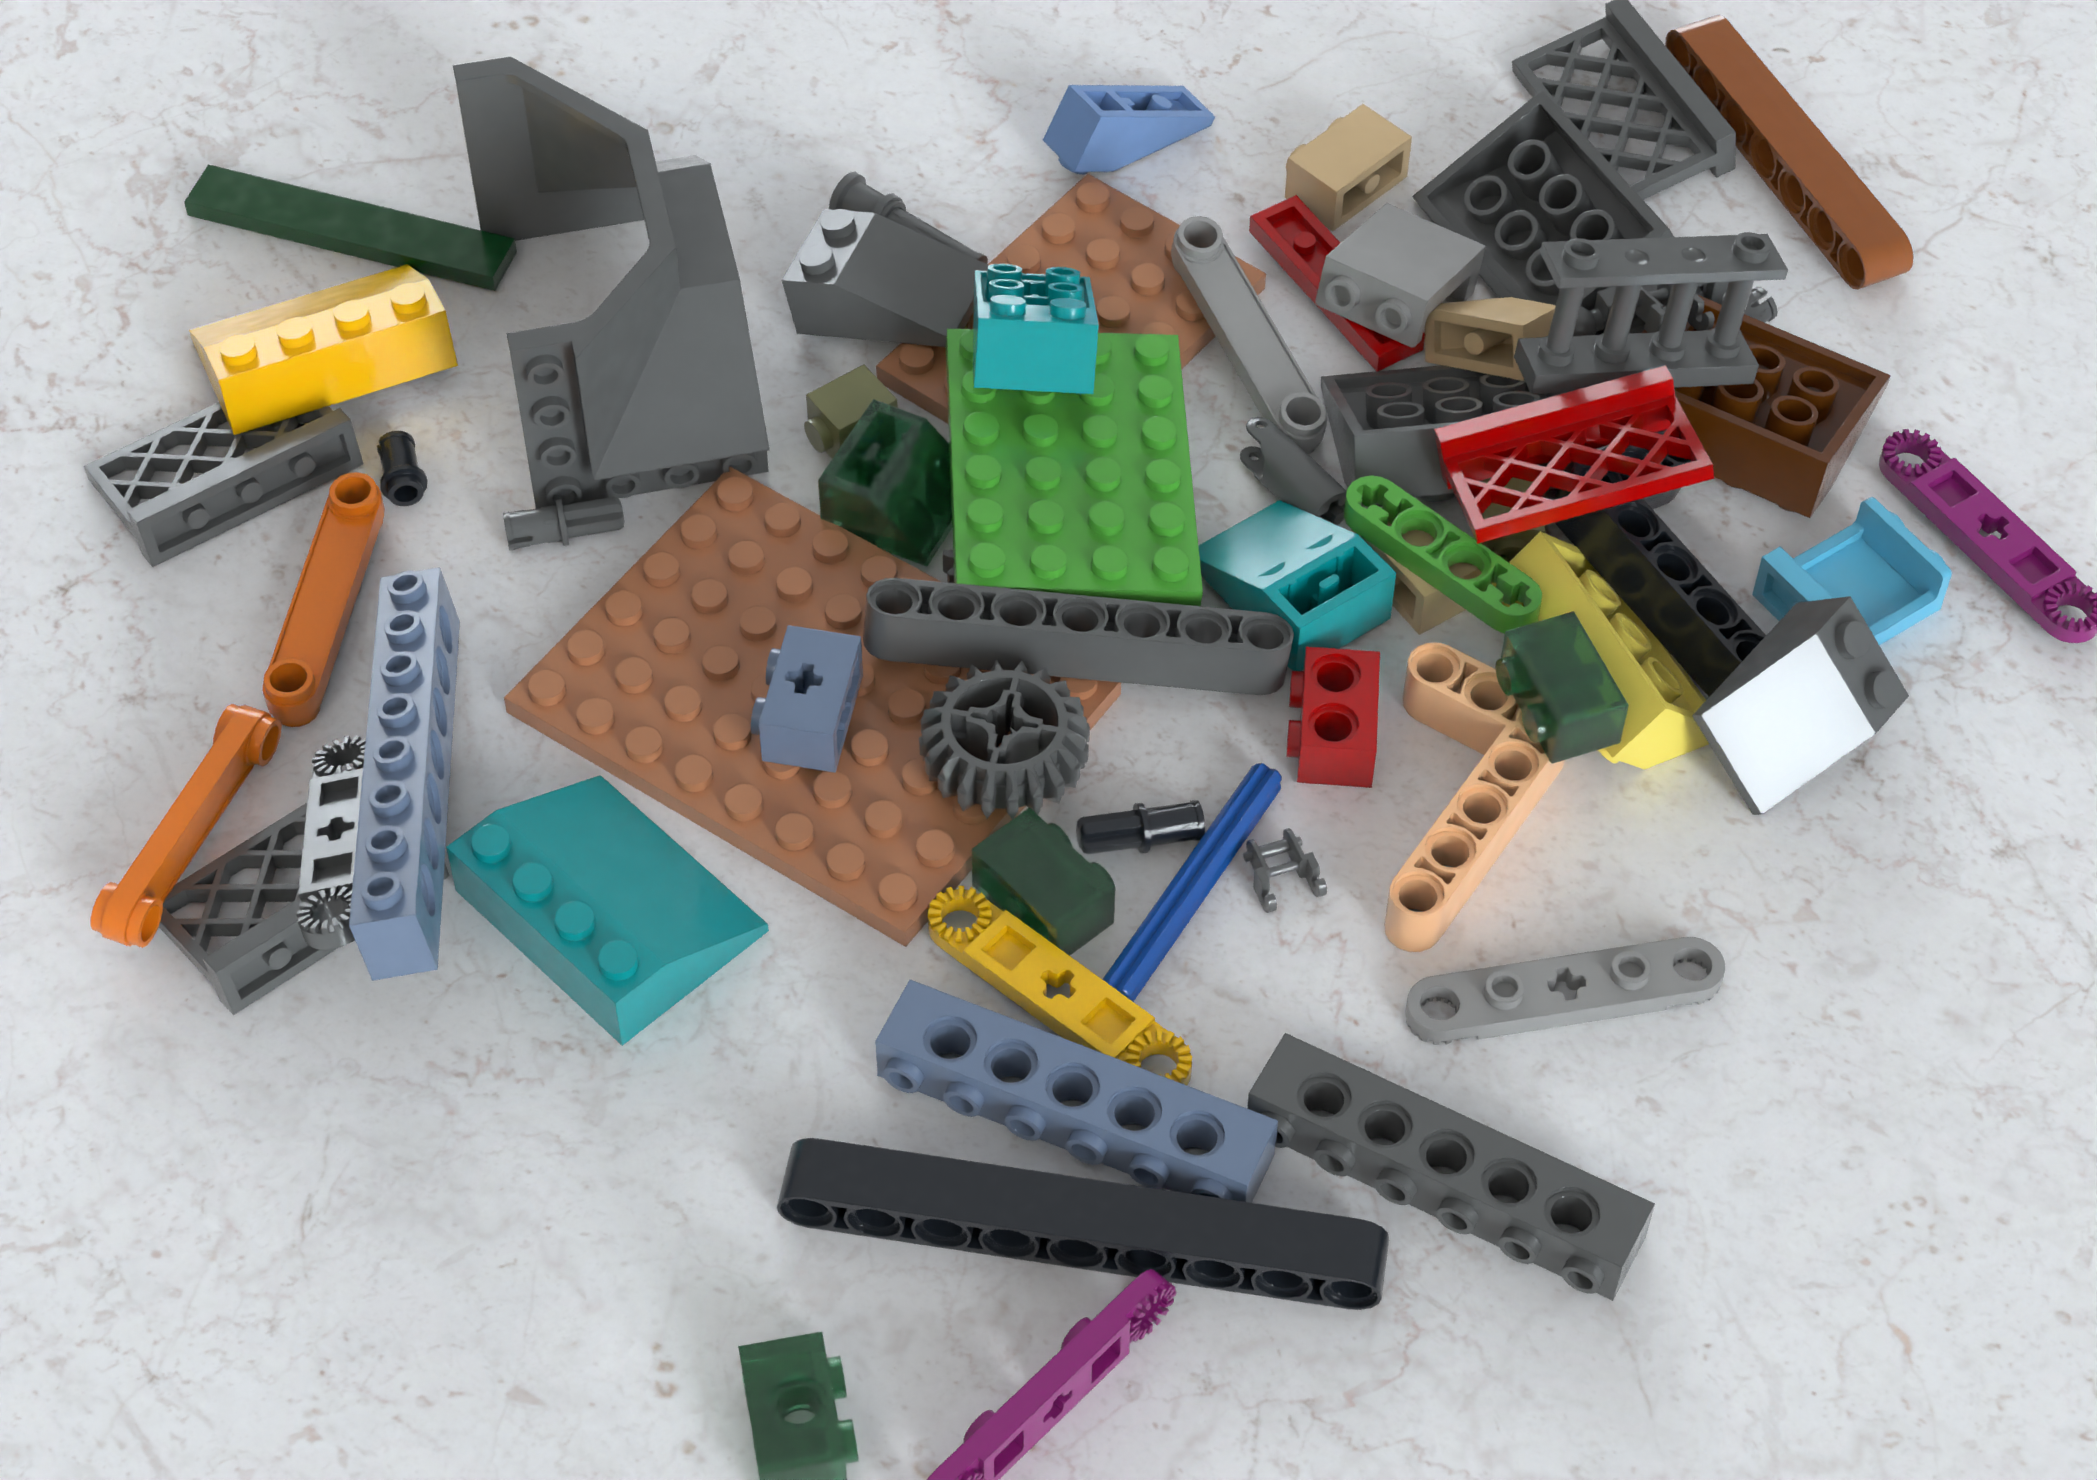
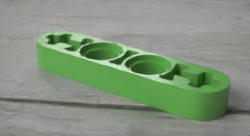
[1344,475,1542,635]

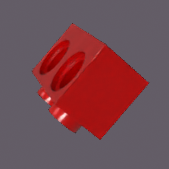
[1286,647,1380,788]

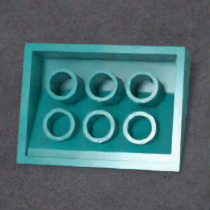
[446,775,769,1046]

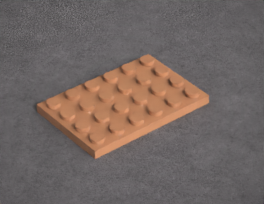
[876,174,1266,424]

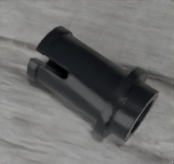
[377,431,428,506]

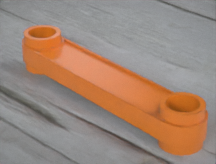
[262,472,385,727]
[90,704,282,948]

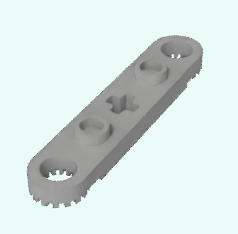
[1405,937,1725,1045]

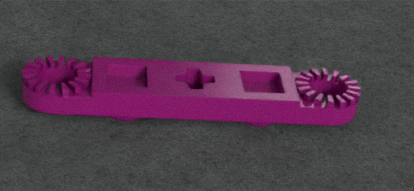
[1879,429,2097,643]
[927,1269,1177,1480]

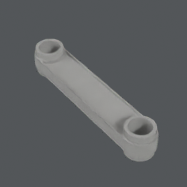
[1171,216,1328,454]

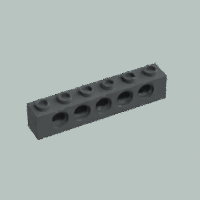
[1247,1033,1655,1301]

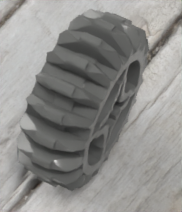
[919,659,1090,820]

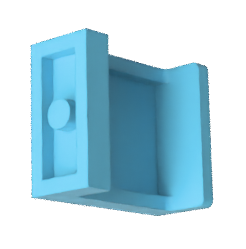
[1752,497,1952,645]

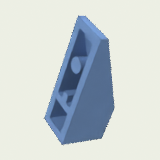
[1043,85,1215,175]

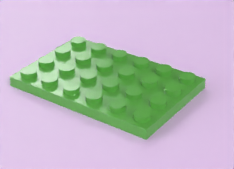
[946,329,1203,606]

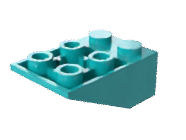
[973,264,1099,394]
[1198,500,1396,671]

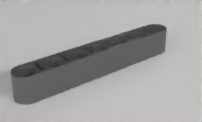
[863,578,1294,695]

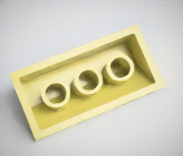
[1492,531,1709,770]

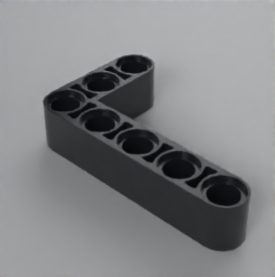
[1552,429,1766,697]

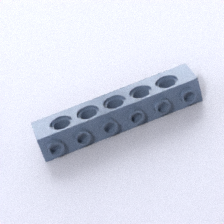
[875,979,1278,1203]

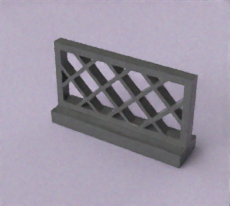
[1512,0,1736,200]
[84,402,364,567]
[159,803,449,1015]

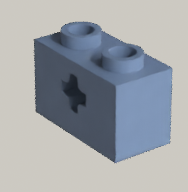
[751,625,863,773]

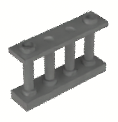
[1514,232,1788,394]

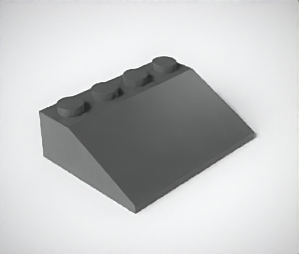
[1412,90,1674,311]
[1321,365,1575,507]

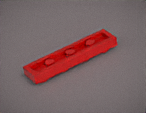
[1249,195,1426,372]

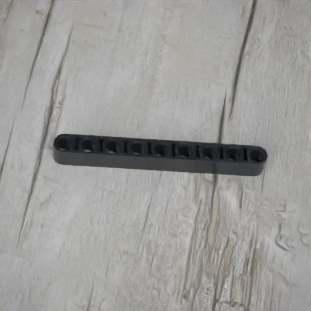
[777,1138,1389,1310]

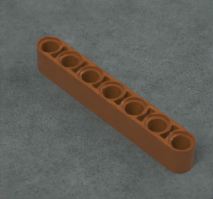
[1665,15,1914,290]

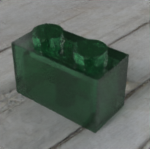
[1495,611,1628,764]
[971,807,1116,956]

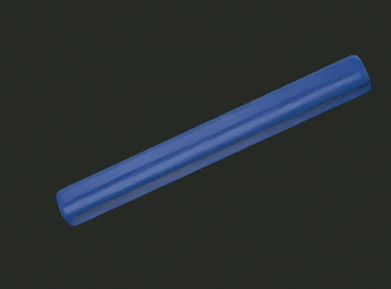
[1102,763,1282,1002]

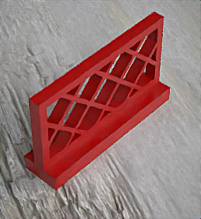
[1434,365,1714,544]

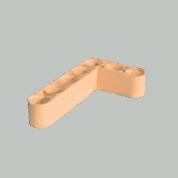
[1384,643,1573,952]

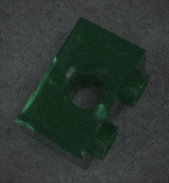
[738,1331,859,1480]

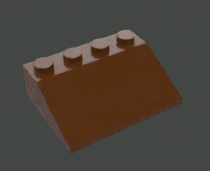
[1642,295,1891,518]

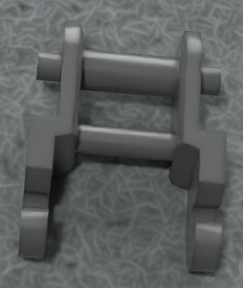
[1635,284,1714,333]
[1243,828,1327,913]

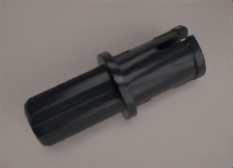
[1076,800,1205,854]

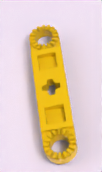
[928,885,1192,1085]

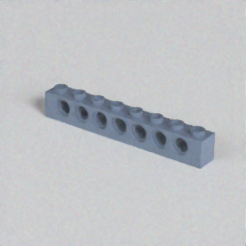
[349,567,460,981]

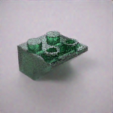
[818,399,952,567]

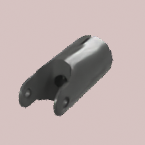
[1240,417,1347,525]

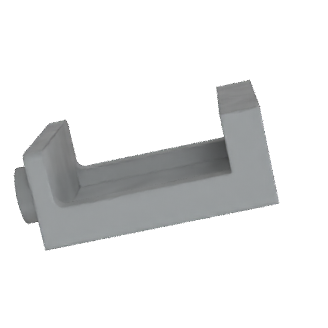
[1316,203,1486,347]

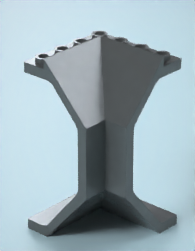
[453,56,770,508]

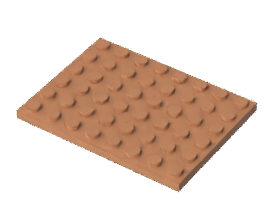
[504,467,1121,947]

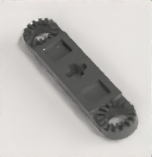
[296,735,366,950]

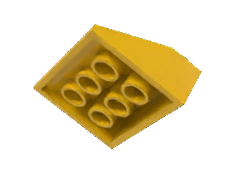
[189,264,458,435]

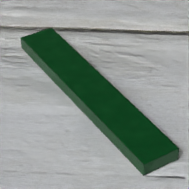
[184,164,517,291]

